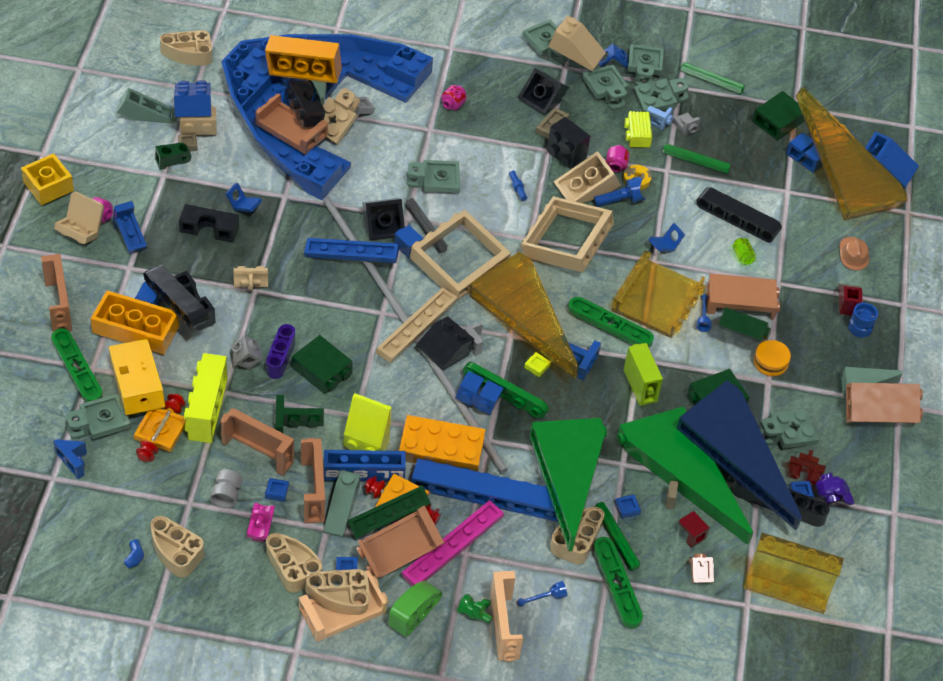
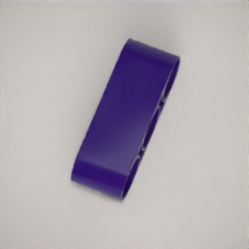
[266,324,295,379]

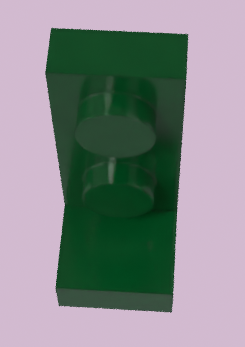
[275,395,324,434]

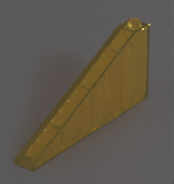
[796,87,908,221]
[470,251,578,379]

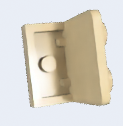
[180,107,217,135]
[54,191,104,244]

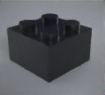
[547,117,591,169]

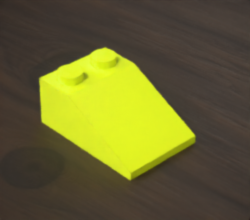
[343,393,392,451]

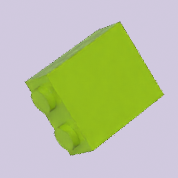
[623,343,663,406]

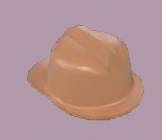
[839,237,869,271]

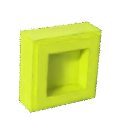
[524,352,551,377]

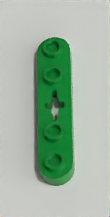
[568,297,654,348]
[51,328,103,403]
[463,362,549,418]
[593,537,643,628]

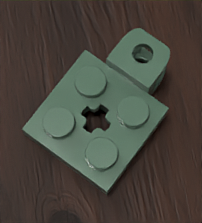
[522,19,568,65]
[628,44,664,86]
[582,65,629,110]
[634,78,689,112]
[407,160,460,193]
[66,393,131,439]
[759,409,819,449]

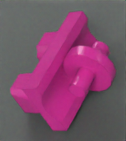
[247,503,275,542]

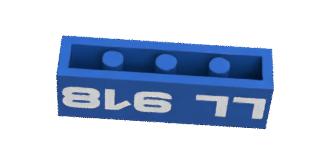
[324,450,406,481]

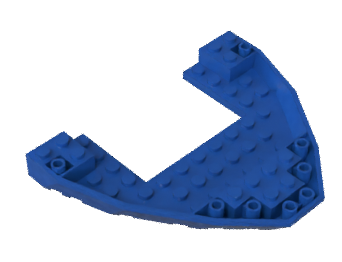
[221,34,433,200]

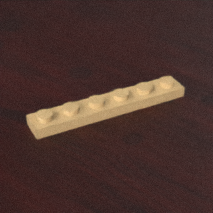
[376,287,458,363]

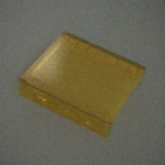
[611,250,706,339]
[743,532,844,614]

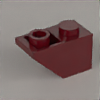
[839,283,863,316]

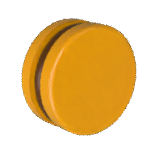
[753,340,791,377]

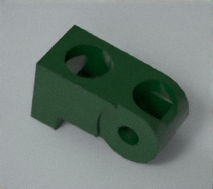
[155,143,192,170]

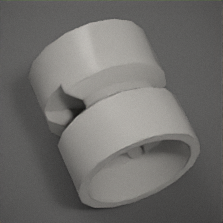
[210,470,243,508]

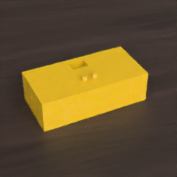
[108,339,165,415]

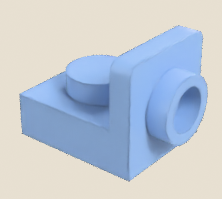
[646,106,673,130]

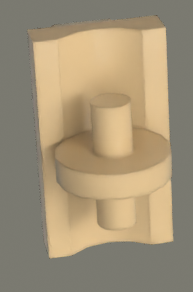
[234,266,268,290]

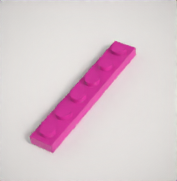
[402,500,504,586]

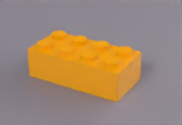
[265,35,342,83]
[90,290,180,355]
[399,415,486,472]

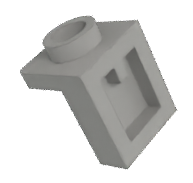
[354,97,375,121]
[673,113,701,136]
[464,322,484,356]

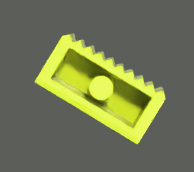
[624,111,652,148]

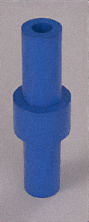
[509,170,528,201]

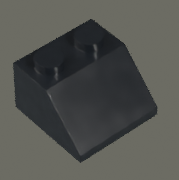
[518,68,569,115]
[362,198,405,240]
[416,316,474,369]

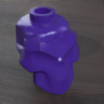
[816,473,855,505]

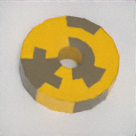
[623,165,652,190]

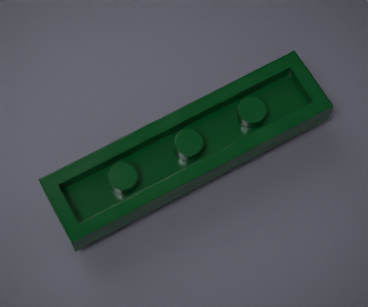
[348,485,431,540]

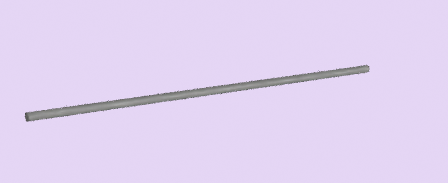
[323,197,508,474]

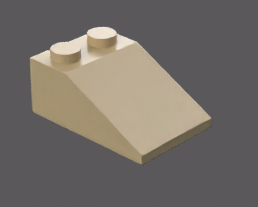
[548,15,606,71]
[553,151,621,203]

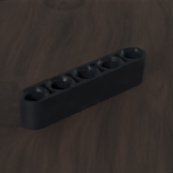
[696,187,782,242]
[143,264,209,329]
[732,479,830,527]

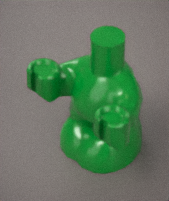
[457,593,493,624]

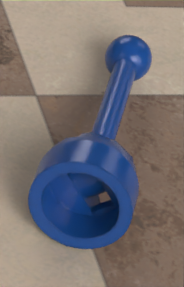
[696,294,712,332]
[517,581,568,607]

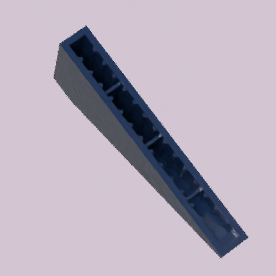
[677,380,802,530]

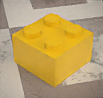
[21,153,74,206]

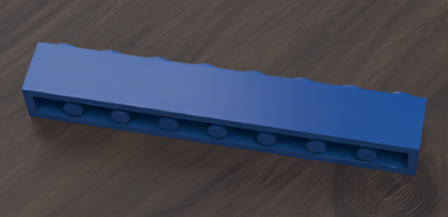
[411,458,558,522]

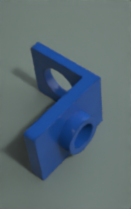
[599,44,629,68]
[225,183,262,212]
[649,223,685,252]

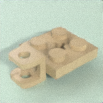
[323,88,360,145]

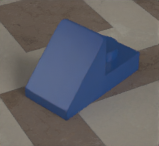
[53,439,87,479]

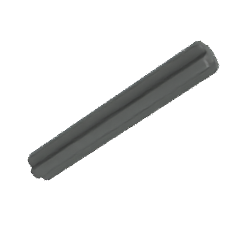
[405,198,448,253]

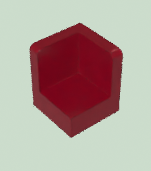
[679,511,710,548]

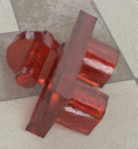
[788,449,826,485]

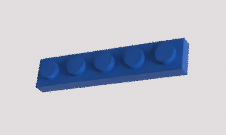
[304,238,399,263]

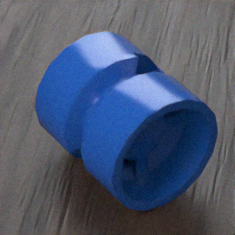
[848,303,878,338]

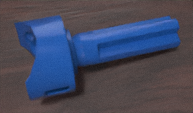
[594,176,646,207]

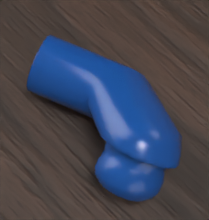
[124,539,144,568]

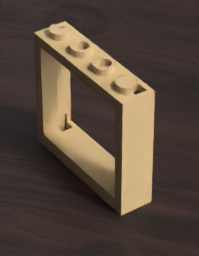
[521,196,614,273]
[409,209,511,301]

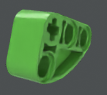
[389,580,443,637]

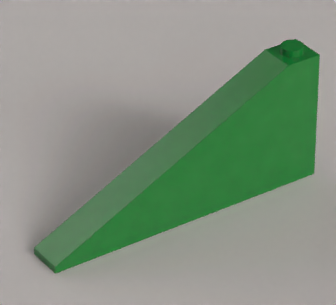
[616,406,753,544]
[529,418,607,551]

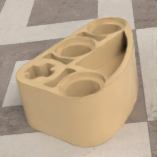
[160,30,212,66]
[550,507,604,565]
[151,516,204,578]
[266,533,322,593]
[305,569,370,615]

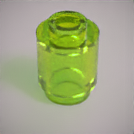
[732,238,756,265]

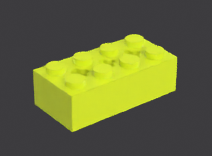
[184,353,228,443]

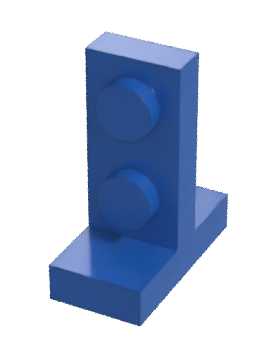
[113,201,147,254]
[548,336,601,381]

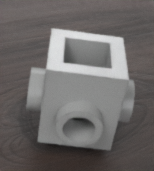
[231,335,262,370]

